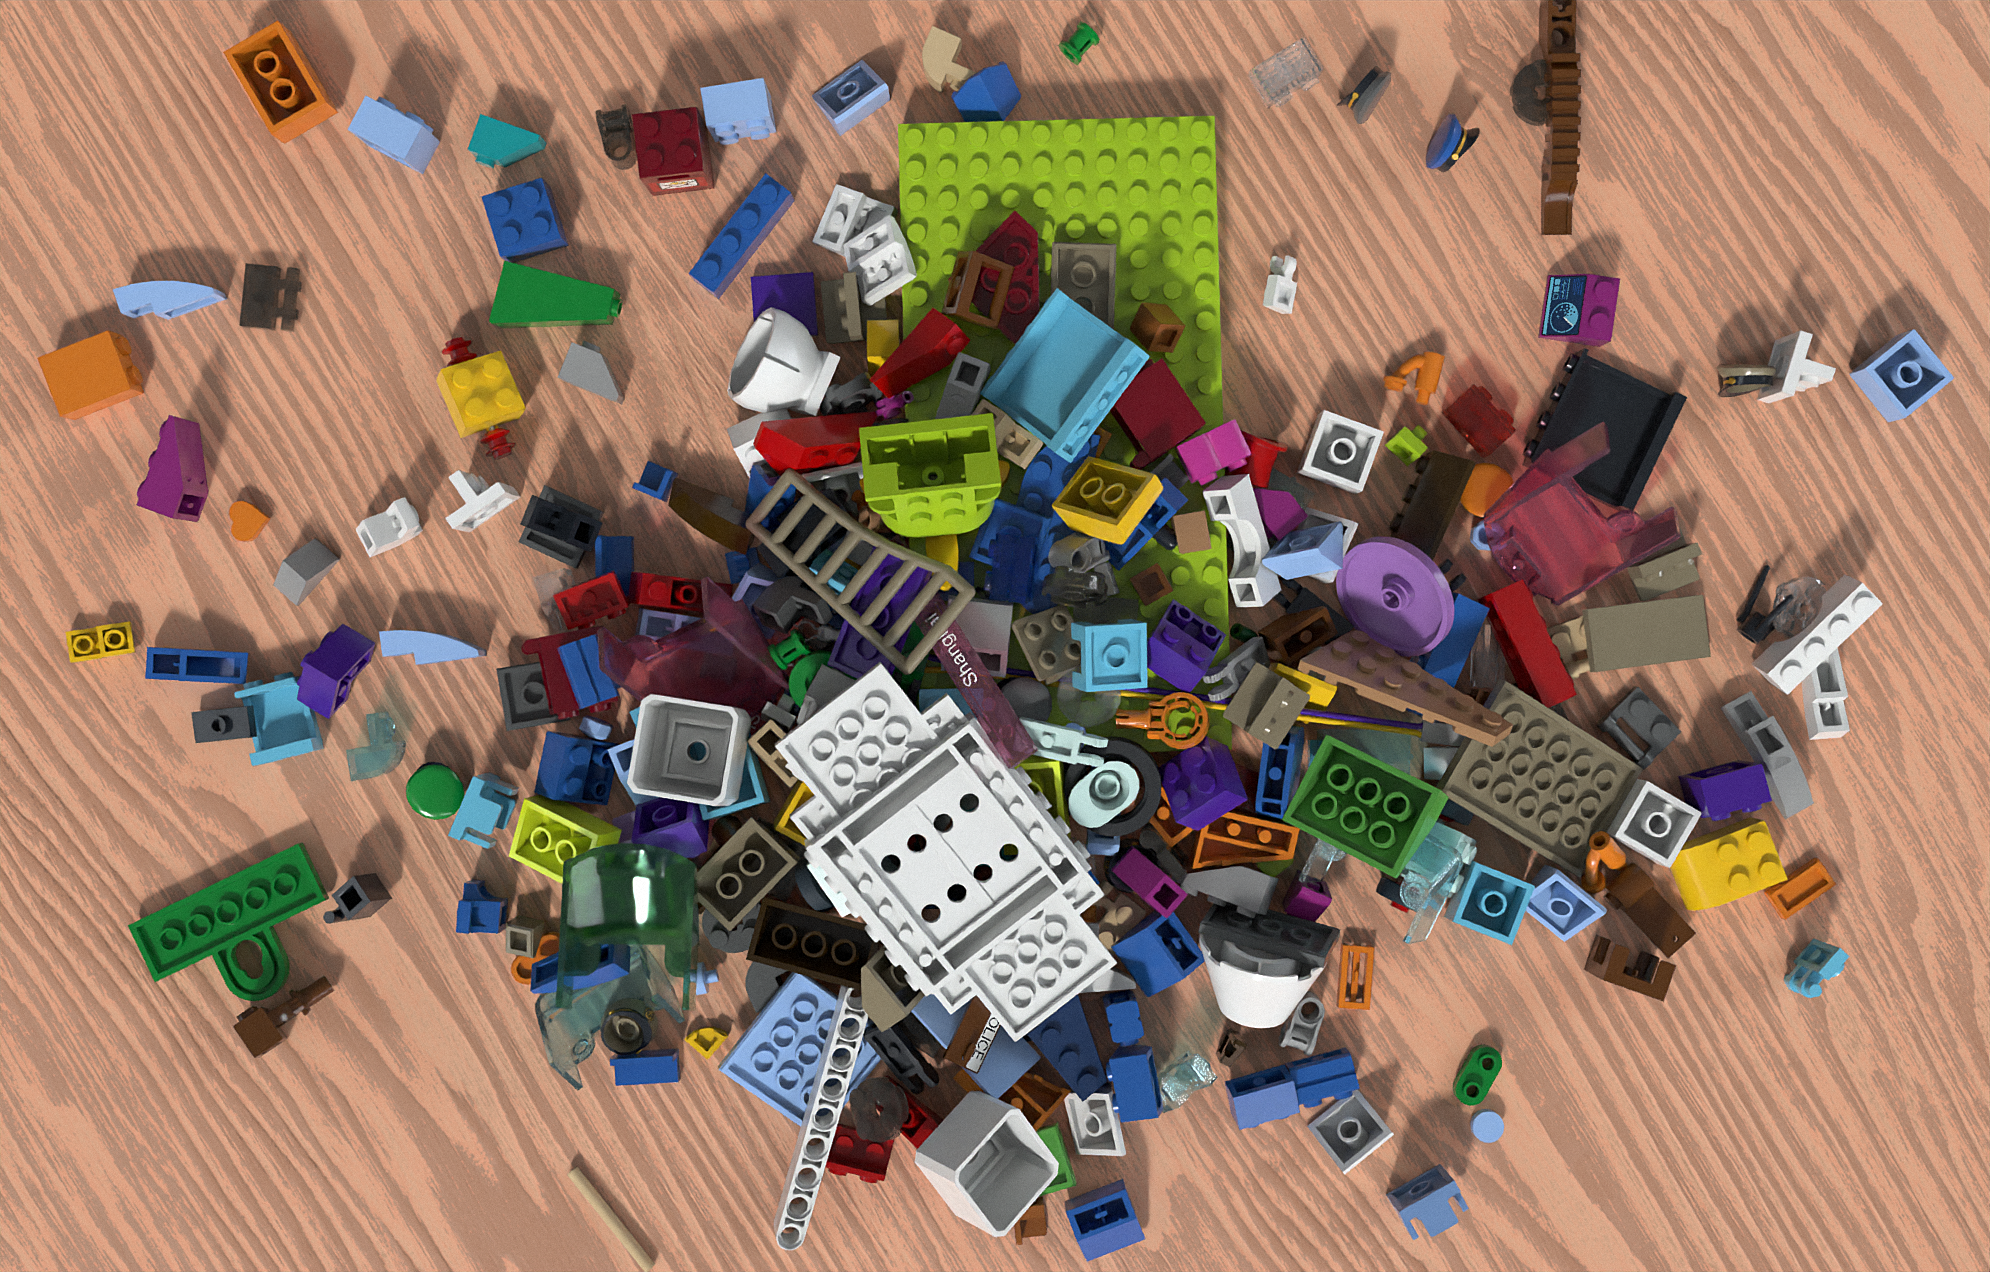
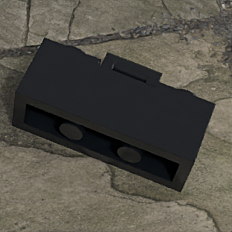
[757,488,859,578]

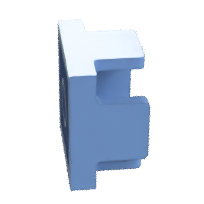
[1386,1164,1469,1240]

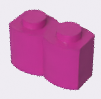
[1175,419,1251,486]

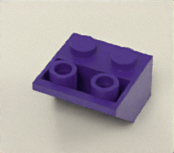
[1147,599,1226,693]

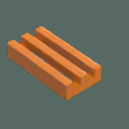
[1336,943,1374,1010]

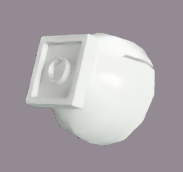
[727,307,841,416]

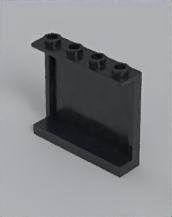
[1522,348,1687,513]

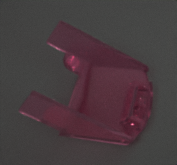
[1484,422,1681,606]
[598,577,789,718]

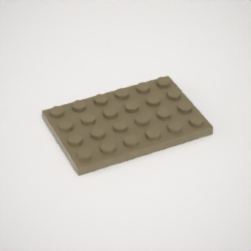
[1436,679,1643,877]

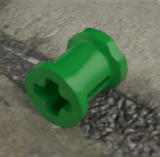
[1058,21,1100,65]
[768,629,811,670]

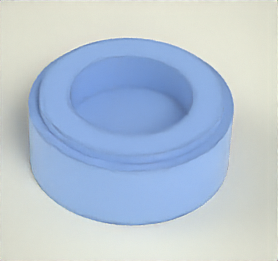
[1470,1109,1504,1143]

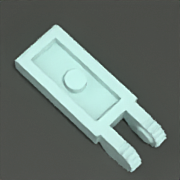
[1013,717,1108,767]

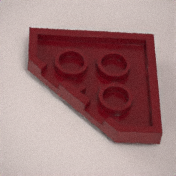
[948,210,1039,346]

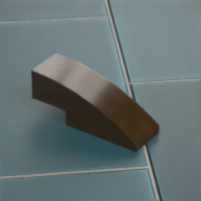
[668,478,755,555]

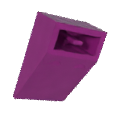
[136,415,208,522]

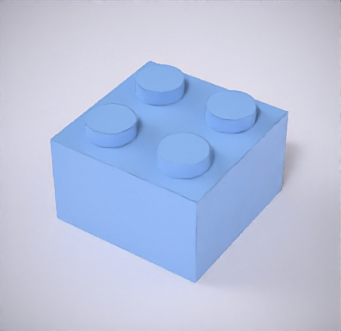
[700,78,776,145]
[348,96,440,174]
[1849,329,1954,422]

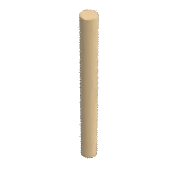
[567,1166,655,1272]

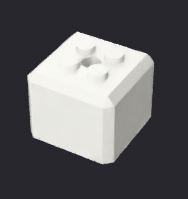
[627,694,752,806]
[915,1091,1059,1237]

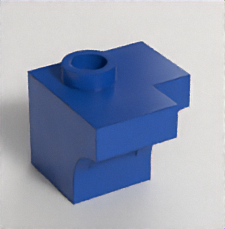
[456,879,508,934]

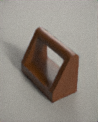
[941,251,1014,330]

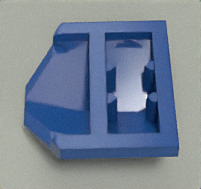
[951,61,1022,122]

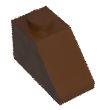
[1257,606,1338,666]

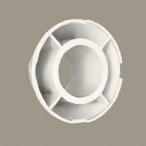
[1199,933,1327,1028]

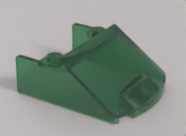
[556,843,700,1011]

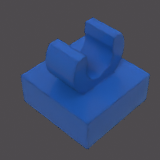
[725,547,760,584]

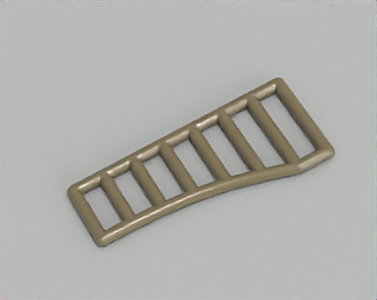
[746,468,976,675]

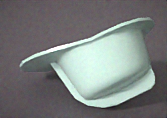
[1068,761,1139,828]

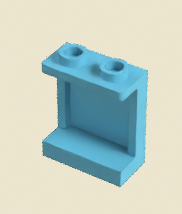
[234,672,324,766]

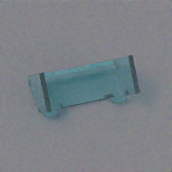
[1298,834,1463,944]
[535,936,685,1090]

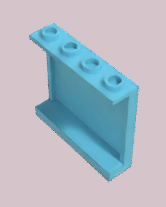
[980,288,1150,463]

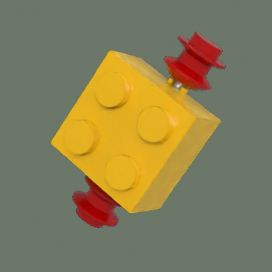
[436,337,526,460]

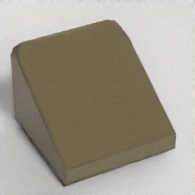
[506,916,544,958]

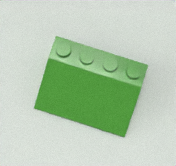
[1282,734,1449,879]

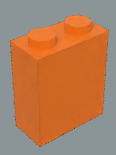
[37,330,144,420]

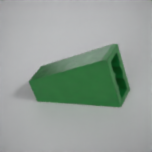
[489,261,623,328]

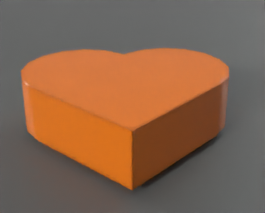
[229,501,271,542]

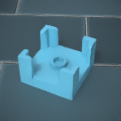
[1071,619,1147,692]

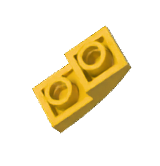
[65,621,136,663]

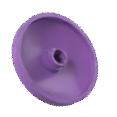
[1336,536,1454,657]

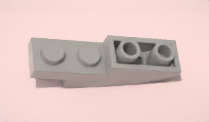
[1721,691,1814,819]

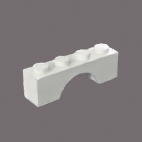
[1203,474,1281,607]
[1752,575,1883,695]

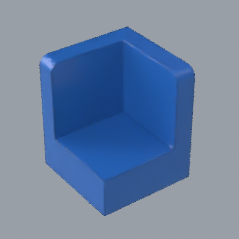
[632,461,679,503]

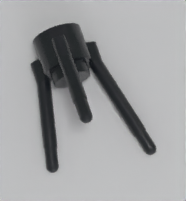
[1736,565,1803,645]

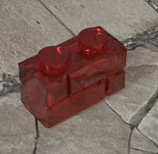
[1441,384,1516,458]

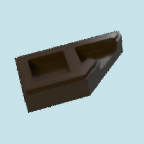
[1216,1028,1247,1067]

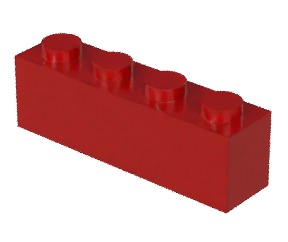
[1478,579,1577,708]

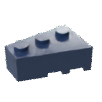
[1027,994,1107,1102]

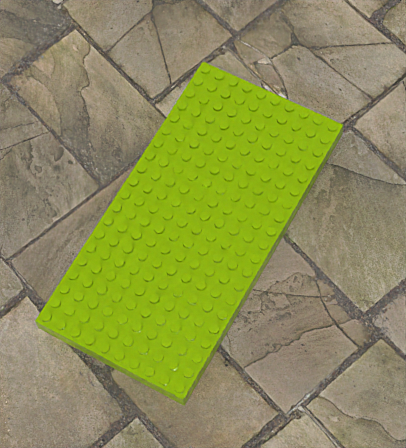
[898,116,1232,756]

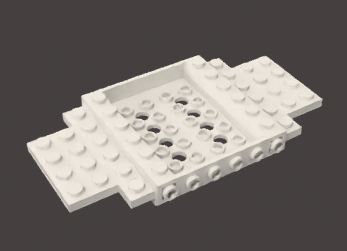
[775,662,1117,1042]

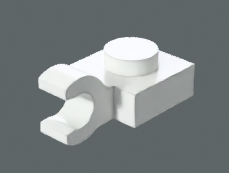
[1263,256,1297,314]

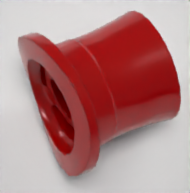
[1225,430,1288,488]

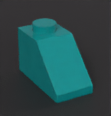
[468,114,547,169]

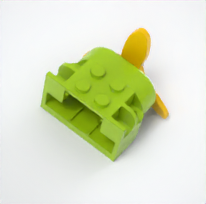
[859,413,1010,591]

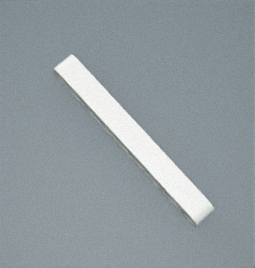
[774,985,869,1250]

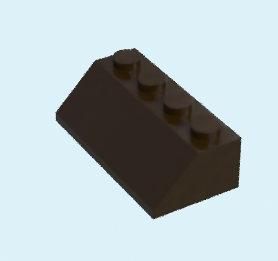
[1389,450,1476,561]
[746,897,884,991]

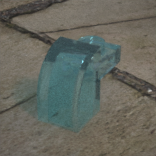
[346,712,406,781]
[1157,1051,1218,1113]

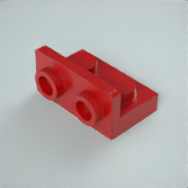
[553,570,631,630]
[825,1123,895,1183]

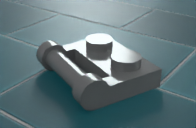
[1596,687,1681,770]

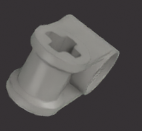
[1048,531,1110,575]
[1278,991,1325,1056]

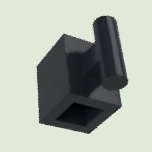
[323,873,392,924]

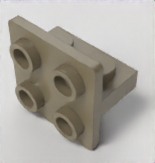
[821,272,887,344]
[1618,522,1702,601]
[1011,604,1081,685]
[1223,662,1310,749]

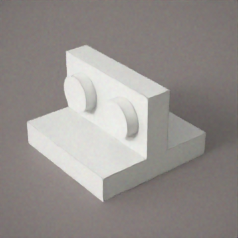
[1757,330,1836,403]
[445,470,520,533]

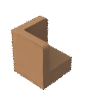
[1170,510,1212,554]

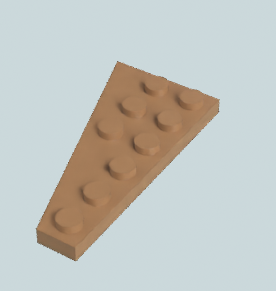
[1297,629,1513,747]

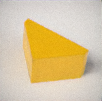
[867,319,900,377]

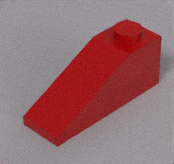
[869,308,971,398]

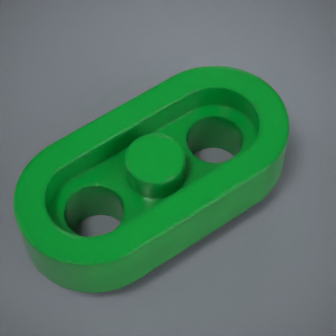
[1453,1044,1502,1106]

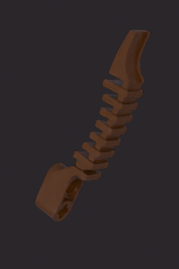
[1539,0,1581,235]

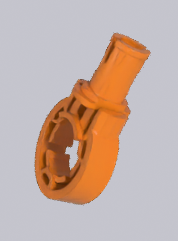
[1116,692,1210,749]

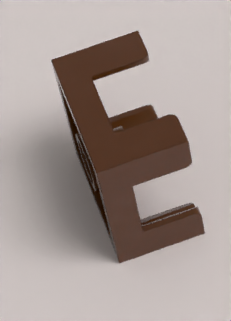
[1584,935,1676,1002]

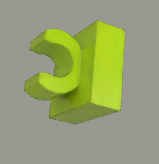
[1385,424,1428,466]

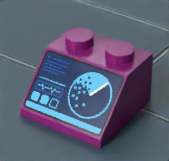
[1538,274,1620,347]

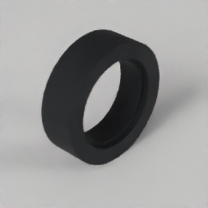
[1064,736,1161,836]

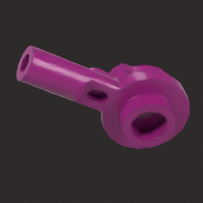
[875,391,914,420]

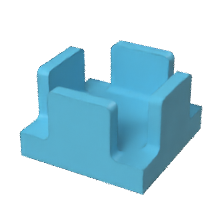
[448,772,519,849]

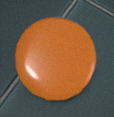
[1460,462,1515,520]

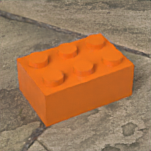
[223,20,339,144]

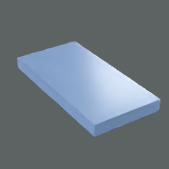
[911,994,1041,1099]

